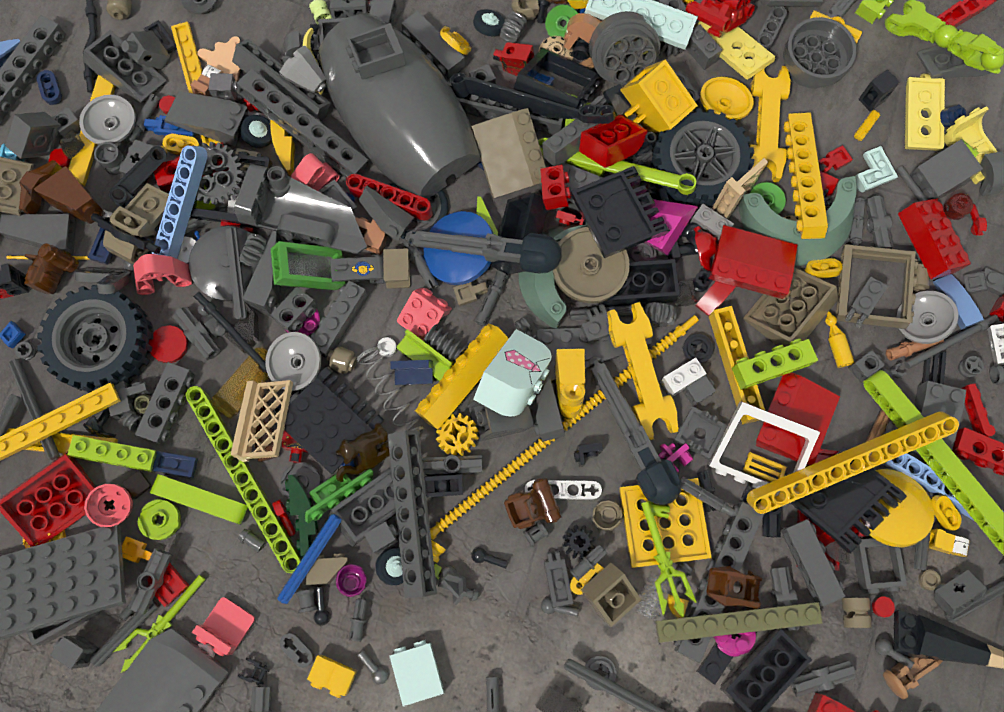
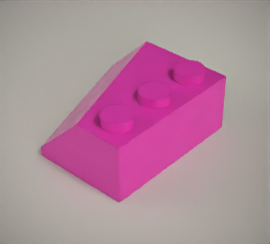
[644,199,698,255]

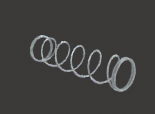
[357,347,425,434]

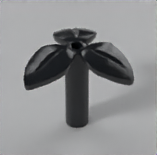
[83,407,116,438]

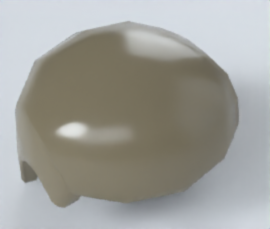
[592,500,623,531]

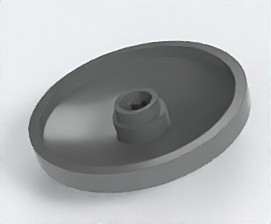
[189,226,257,302]

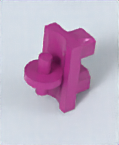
[658,443,693,472]

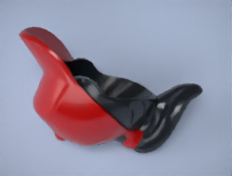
[679,223,717,271]

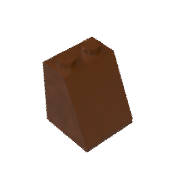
[34,166,106,224]

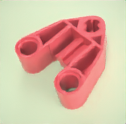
[290,153,340,191]
[133,254,192,295]

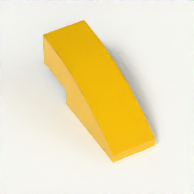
[270,120,295,177]

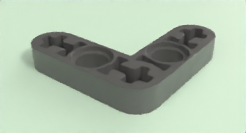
[75,268,131,294]

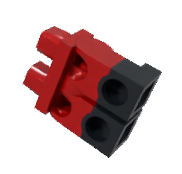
[0,263,29,299]

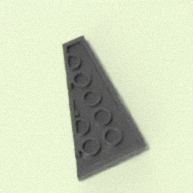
[537,328,652,384]

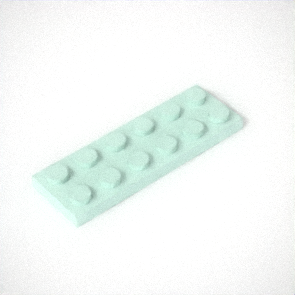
[585,0,697,50]

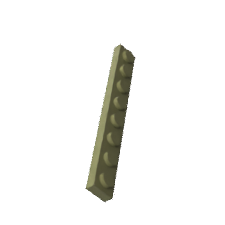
[655,602,823,643]

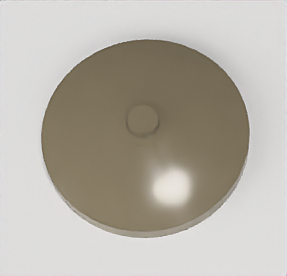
[552,227,629,303]

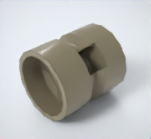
[842,598,872,628]

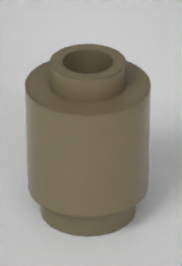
[913,264,929,293]

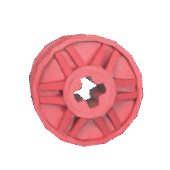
[84,484,133,527]

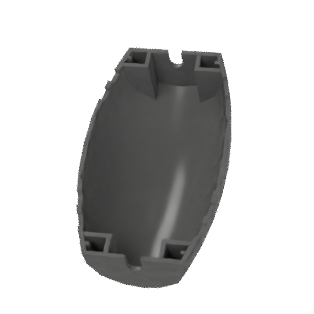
[319,13,481,199]

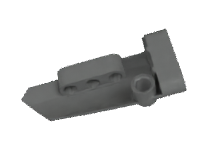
[234,164,367,254]

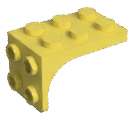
[944,106,998,185]

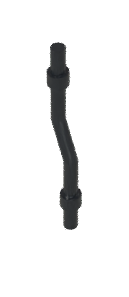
[83,0,97,93]
[193,292,268,374]

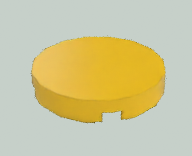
[439,26,471,55]

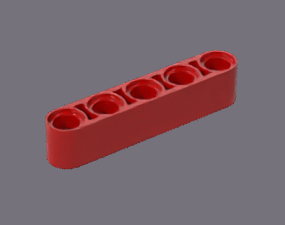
[346,174,433,221]

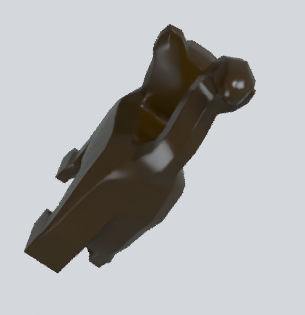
[336,422,390,482]

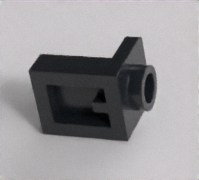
[574,443,603,467]

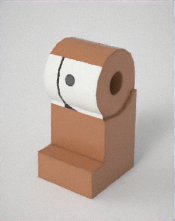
[191,65,224,97]

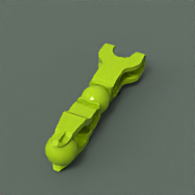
[885,0,1004,74]

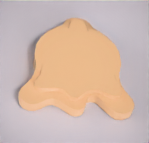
[197,36,241,81]

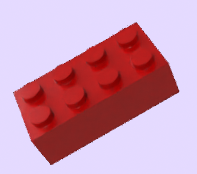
[898,199,971,279]

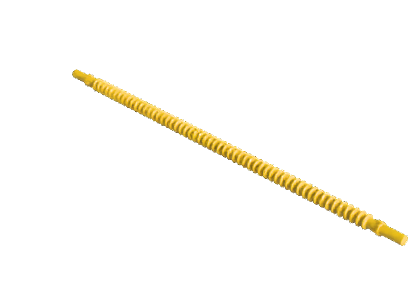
[430,315,699,540]

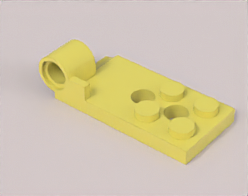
[694,21,775,80]
[905,74,945,151]

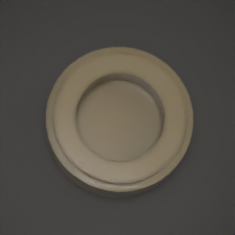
[918,570,941,590]

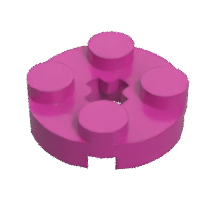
[713,632,756,657]

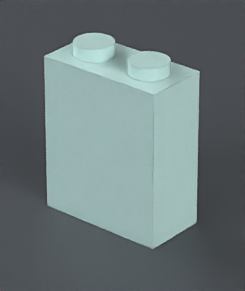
[390,640,444,706]

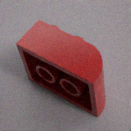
[579,115,647,168]

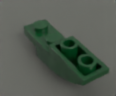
[285,474,319,556]

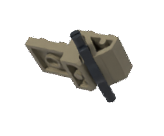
[91,183,169,265]

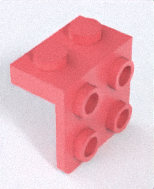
[397,288,452,341]
[192,597,255,656]

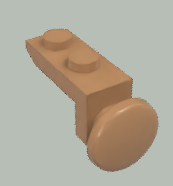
[883,656,943,699]

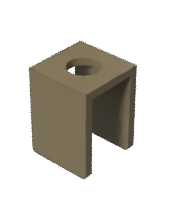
[383,249,410,289]

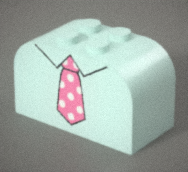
[473,329,552,416]

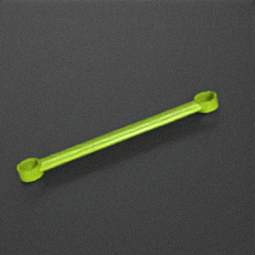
[538,138,696,195]

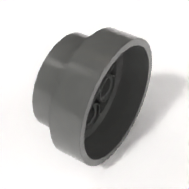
[589,11,660,85]
[783,17,856,88]

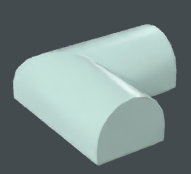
[856,146,898,192]

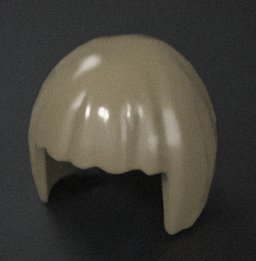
[511,0,539,20]

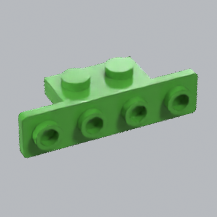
[305,469,373,523]

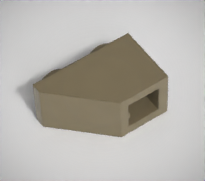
[306,554,350,585]

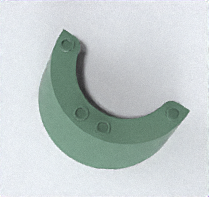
[738,176,857,266]
[518,224,587,329]

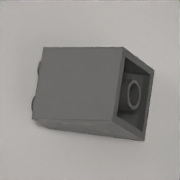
[910,139,983,200]
[468,400,534,442]

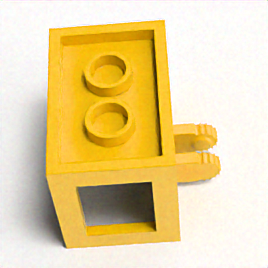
[620,59,698,133]

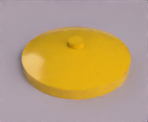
[860,469,934,547]

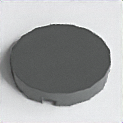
[281,462,321,499]

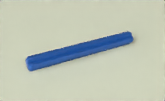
[277,514,341,604]

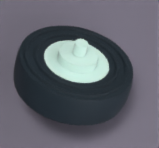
[473,9,505,37]
[240,115,272,148]
[375,548,403,585]

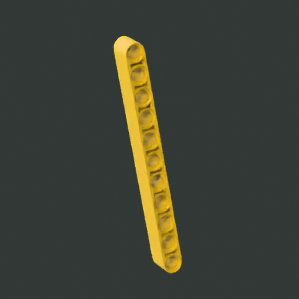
[747,411,959,514]

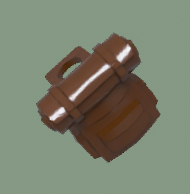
[24,243,79,295]
[504,478,562,529]

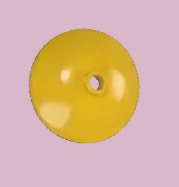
[700,77,753,120]

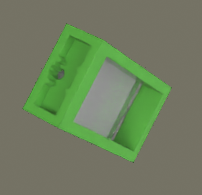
[271,241,345,290]

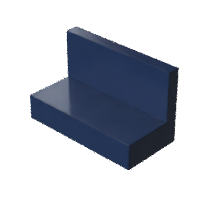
[390,360,433,385]

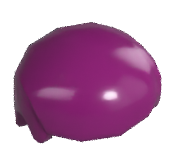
[336,564,367,597]

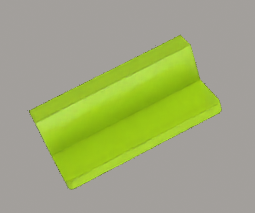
[396,329,453,381]

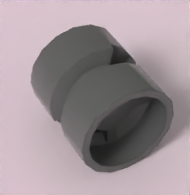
[94,142,126,175]

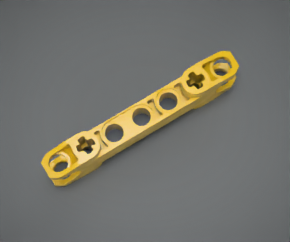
[749,66,790,182]
[607,302,678,440]

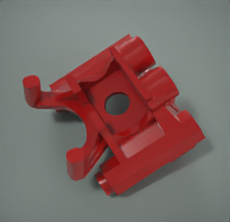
[686,0,755,38]

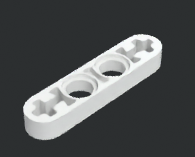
[524,480,602,500]

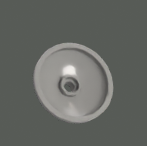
[79,95,136,145]
[896,291,959,344]
[266,332,321,391]

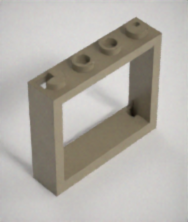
[835,244,918,329]

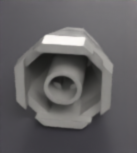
[279,45,326,93]

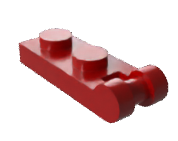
[960,383,996,437]

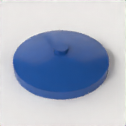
[423,211,494,285]

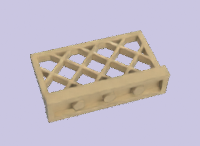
[712,158,768,219]
[230,380,293,462]

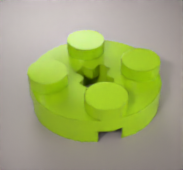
[138,499,181,540]

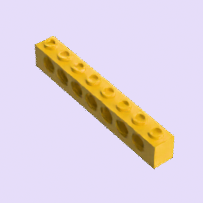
[784,113,828,239]

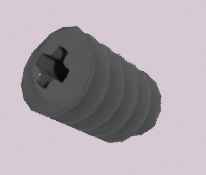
[424,324,467,363]

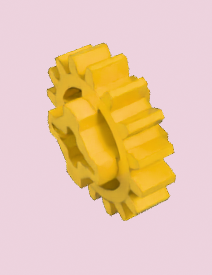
[436,413,479,456]

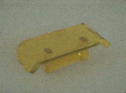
[211,348,269,418]

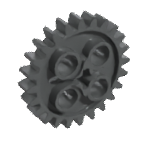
[189,142,245,205]

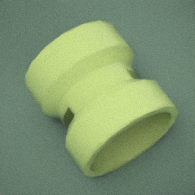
[309,0,332,24]

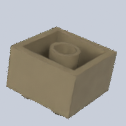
[580,563,641,627]

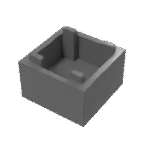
[5,112,61,159]

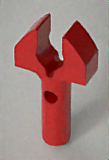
[969,204,987,236]
[272,499,296,536]

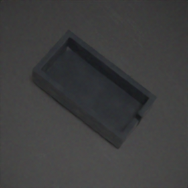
[491,192,547,275]

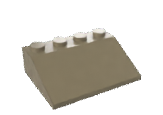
[471,108,546,198]
[743,267,838,347]

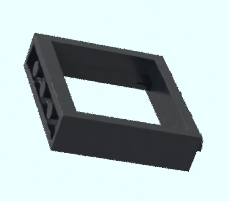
[513,48,600,109]
[190,152,273,228]

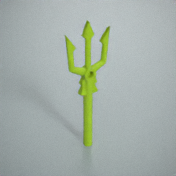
[641,501,697,618]
[112,574,205,673]

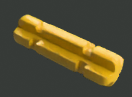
[854,110,880,141]

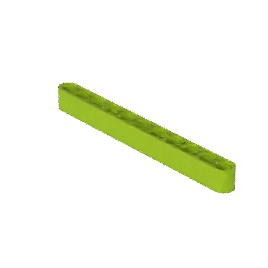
[863,370,1004,555]
[186,386,302,574]

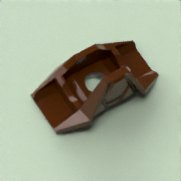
[19,160,62,214]
[707,566,762,610]

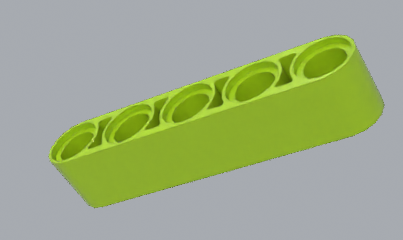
[150,474,248,525]

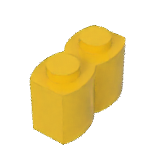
[307,654,357,698]

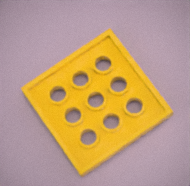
[619,478,712,568]

